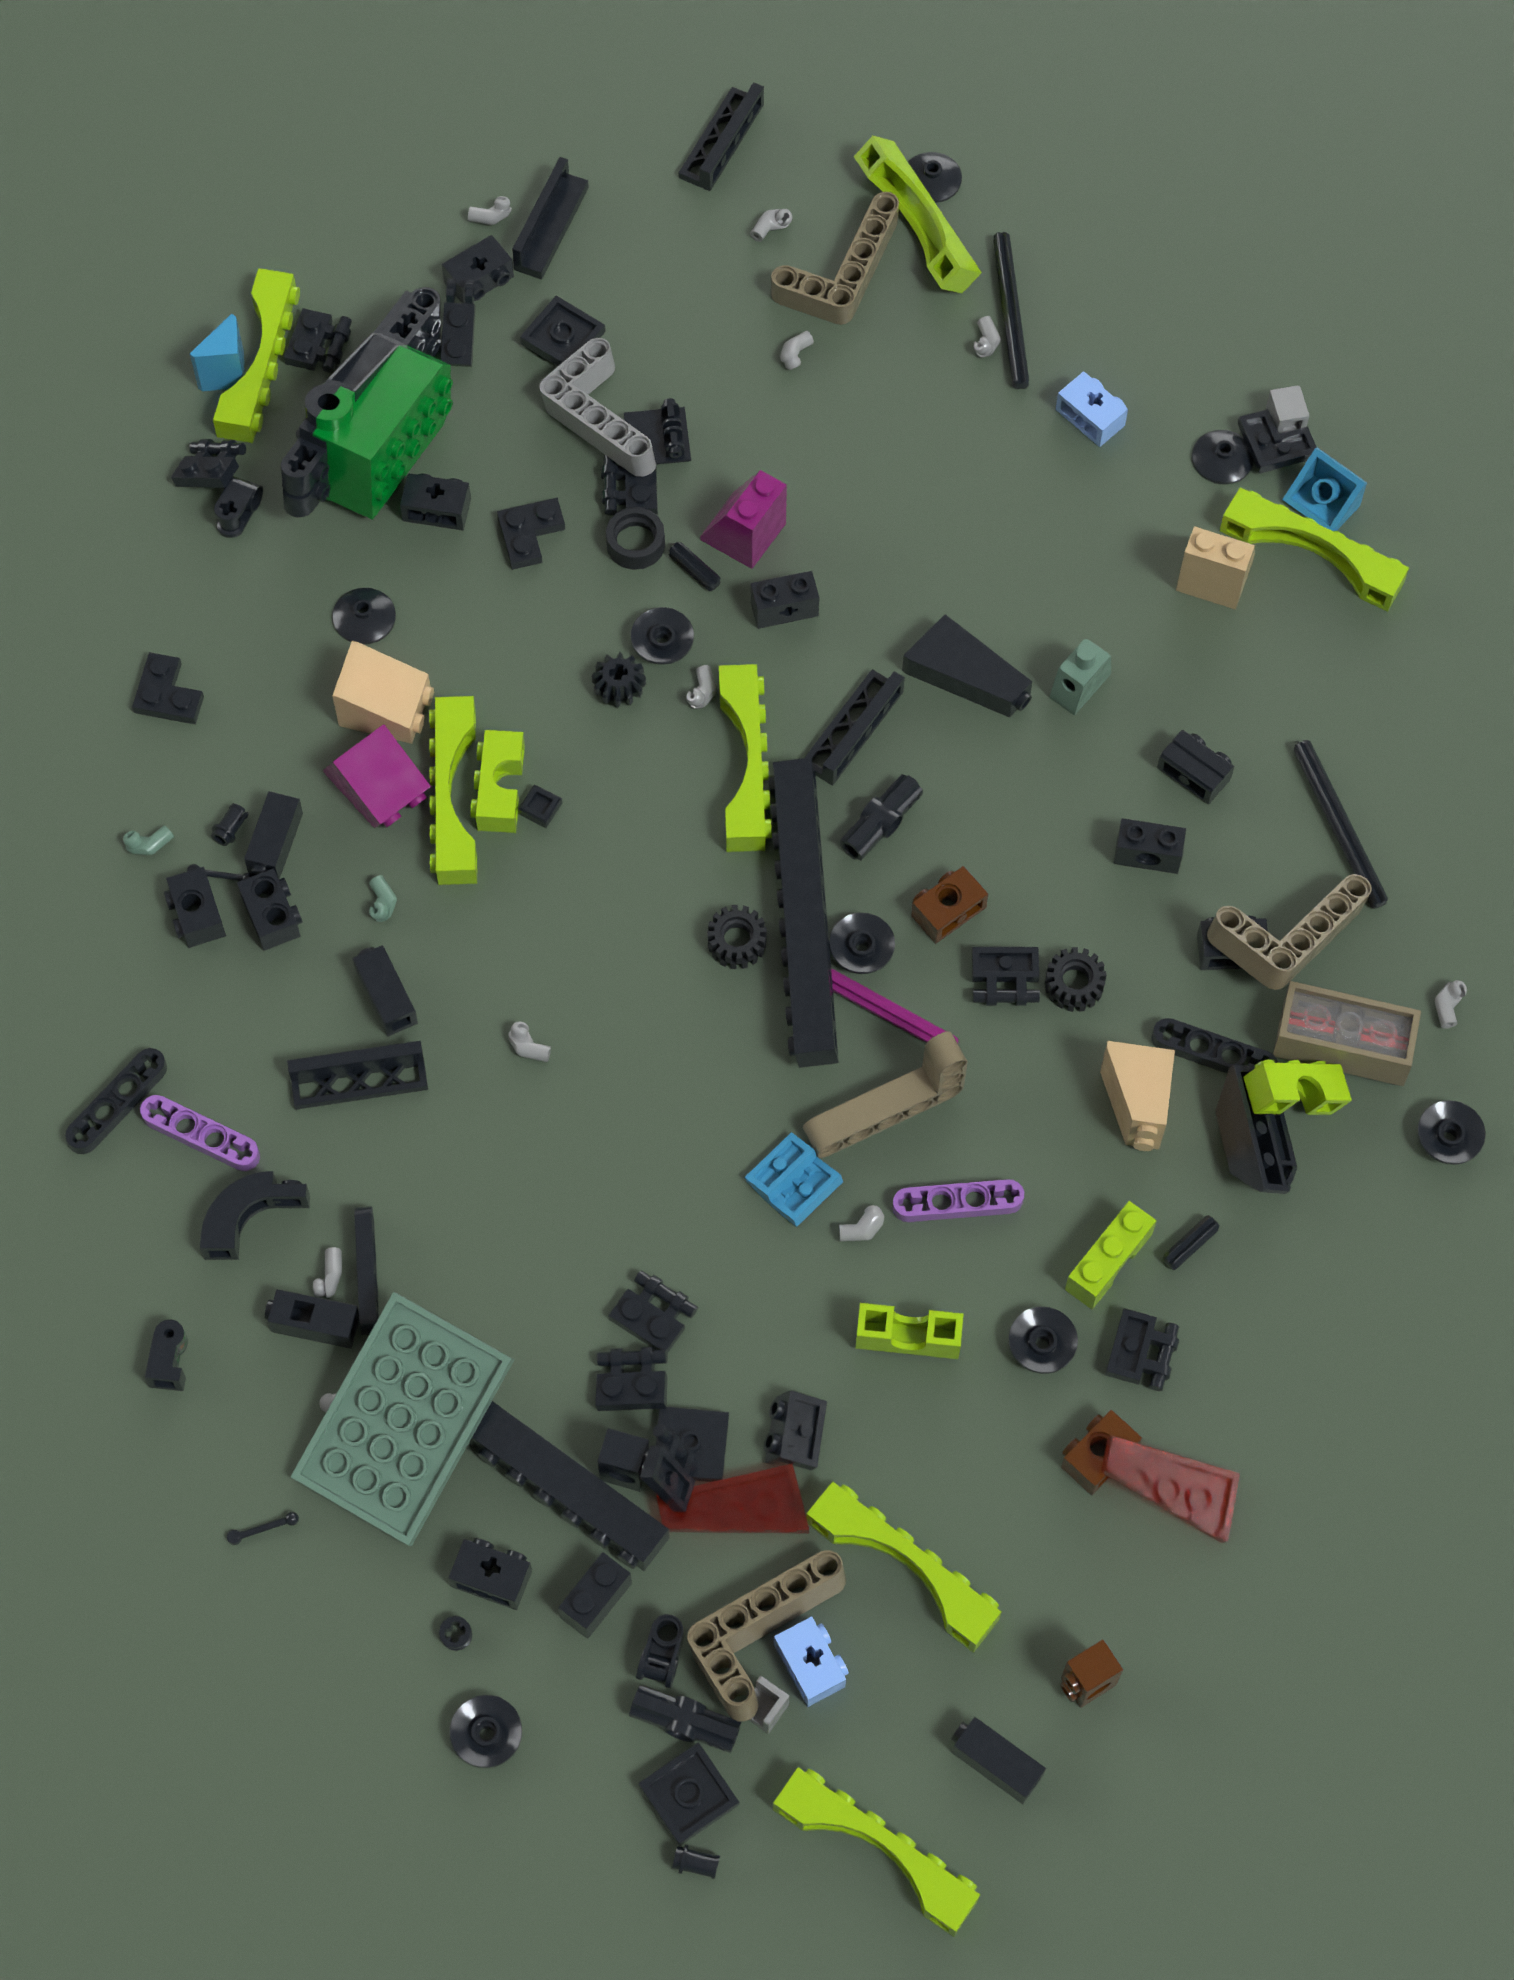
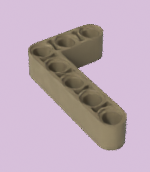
[771,192,899,325]
[1207,874,1372,990]
[802,1031,968,1158]
[687,1550,846,1721]

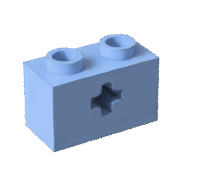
[1055,371,1128,447]
[774,1617,849,1707]

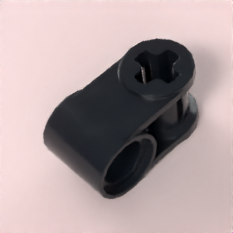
[214,476,263,538]
[636,1614,684,1689]

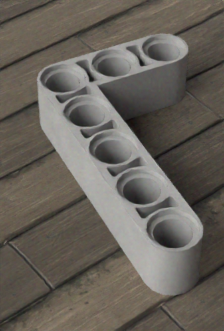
[539,338,656,477]

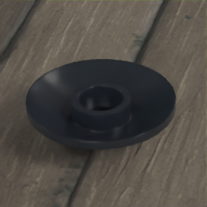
[908,152,962,203]
[1192,430,1254,485]
[333,588,396,645]
[631,607,694,665]
[829,913,895,974]
[1418,1100,1486,1165]
[1009,1307,1078,1374]
[450,1695,522,1768]

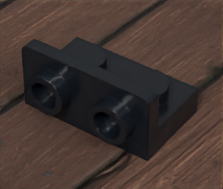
[764,1390,827,1470]

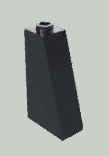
[902,614,1032,718]

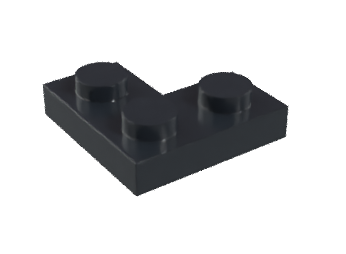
[1238,409,1317,474]
[497,497,565,570]
[132,652,204,725]

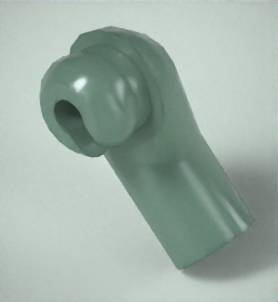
[123,825,174,855]
[369,875,397,922]

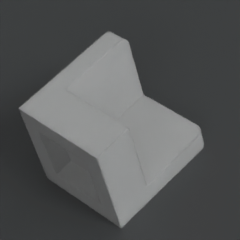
[1266,385,1310,434]
[749,1676,790,1734]

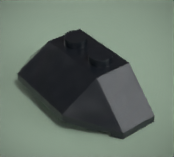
[1215,1064,1298,1194]

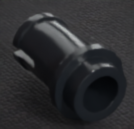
[211,803,249,846]
[672,1844,720,1879]

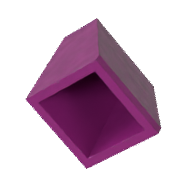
[700,470,787,569]
[323,724,431,828]

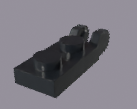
[441,279,476,367]

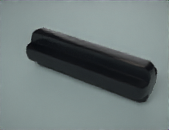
[669,542,721,591]
[1162,1215,1220,1270]

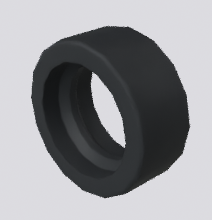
[606,507,665,570]

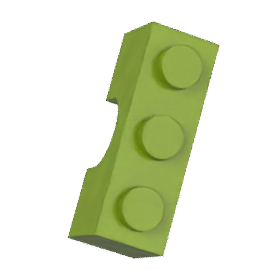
[471,730,525,833]
[1243,1060,1352,1115]
[1065,1201,1157,1310]
[855,1303,964,1359]

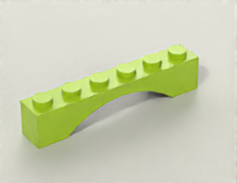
[854,135,982,293]
[213,268,300,443]
[1220,487,1409,612]
[719,664,772,852]
[429,696,477,885]
[806,1481,1002,1653]
[773,1767,980,1937]

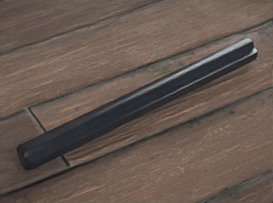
[993,232,1029,389]
[1294,740,1388,909]

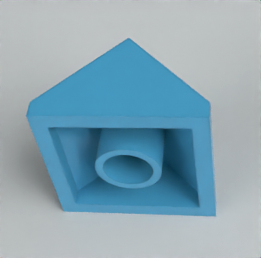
[190,314,245,391]
[1282,447,1367,531]

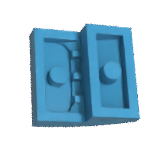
[744,1132,843,1227]

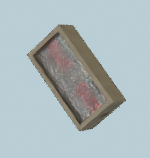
[1273,981,1421,1086]

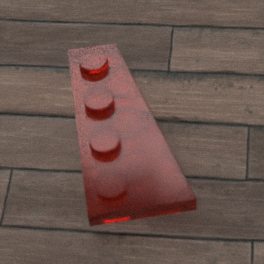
[1101,1436,1240,1543]
[656,1463,809,1534]

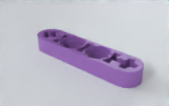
[140,1095,260,1171]
[892,1179,1025,1222]

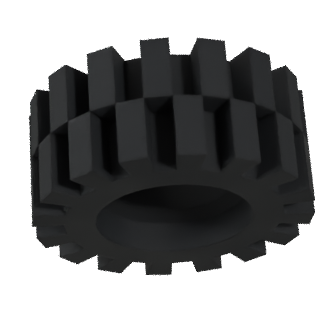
[707,905,767,969]
[1045,947,1107,1012]

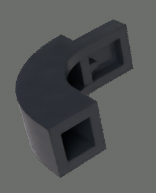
[200,1171,310,1260]

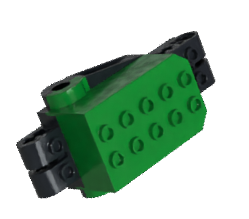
[281,287,453,520]

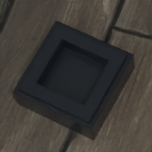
[518,784,562,828]

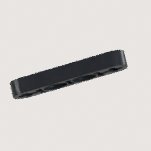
[1152,1018,1278,1073]
[65,1048,167,1154]
[355,1206,379,1335]

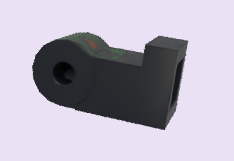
[145,1319,188,1391]

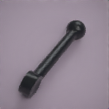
[187,864,252,881]
[227,1512,299,1545]

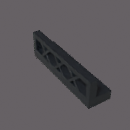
[679,82,764,191]
[512,157,589,280]
[805,669,905,786]
[287,1041,428,1110]

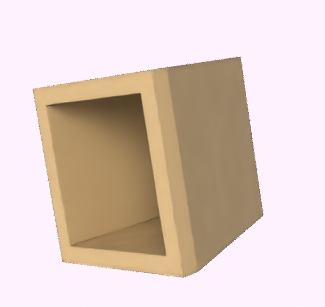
[1176,526,1255,609]
[332,641,434,744]
[1100,1041,1175,1151]

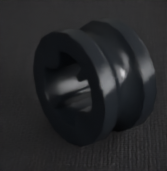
[439,1616,473,1651]

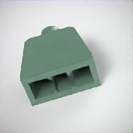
[1049,639,1111,716]

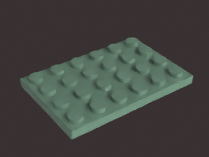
[291,1292,515,1546]

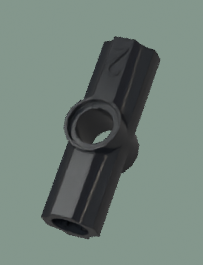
[840,774,923,861]
[629,1685,741,1753]

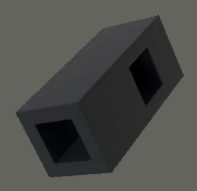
[244,791,303,880]
[353,945,418,1037]
[264,1289,359,1349]
[951,1717,1046,1804]

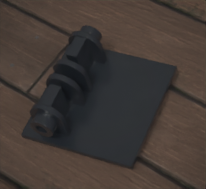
[624,398,691,465]

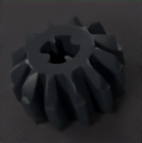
[592,652,646,708]

